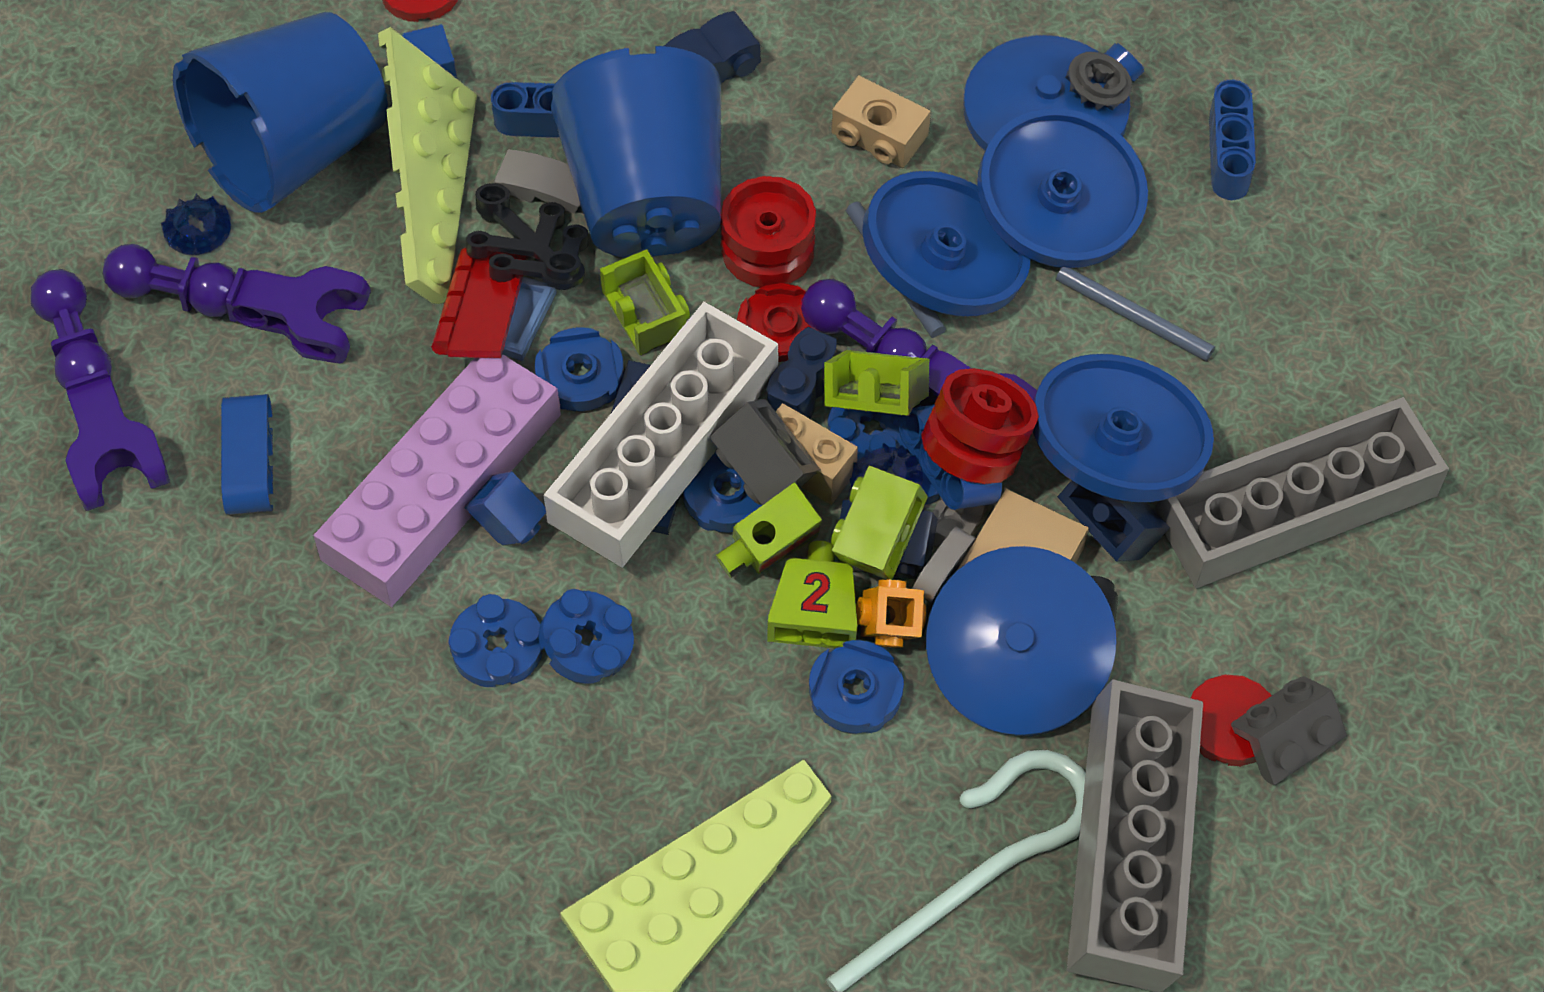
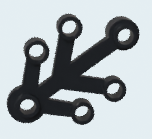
[466,183,588,290]

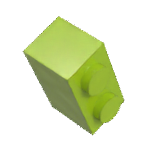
[831,466,928,580]

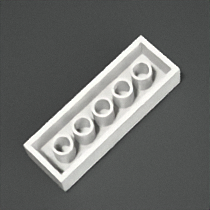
[544,302,778,568]

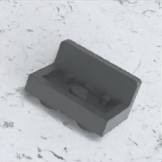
[1231,676,1347,785]

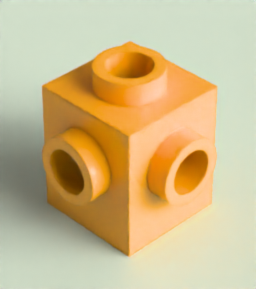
[856,580,926,648]

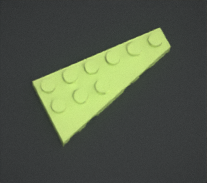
[378,27,477,304]
[560,759,831,992]

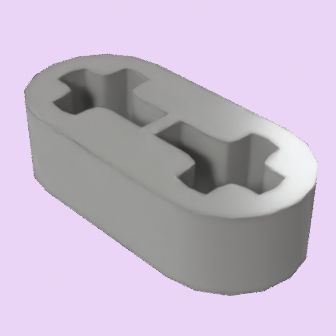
[913,526,976,603]

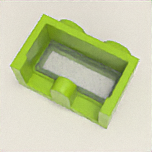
[600,249,690,356]
[824,350,929,416]

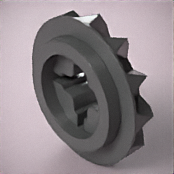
[1065,52,1132,111]

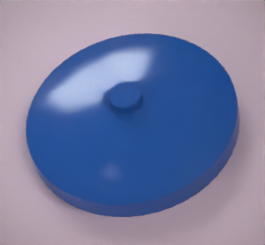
[963,35,1130,151]
[977,108,1148,268]
[862,171,1031,316]
[1033,354,1214,502]
[926,546,1116,736]

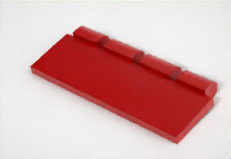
[431,248,529,358]

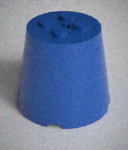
[173,12,388,213]
[551,46,721,258]

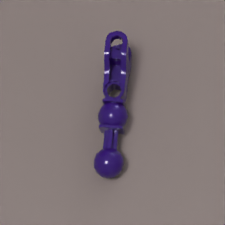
[102,244,371,364]
[30,269,170,511]
[801,279,1037,406]

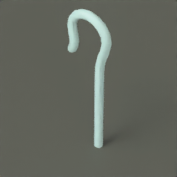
[826,750,1086,992]

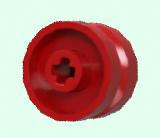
[721,176,816,287]
[921,368,1039,484]

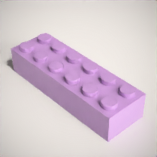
[313,354,561,607]

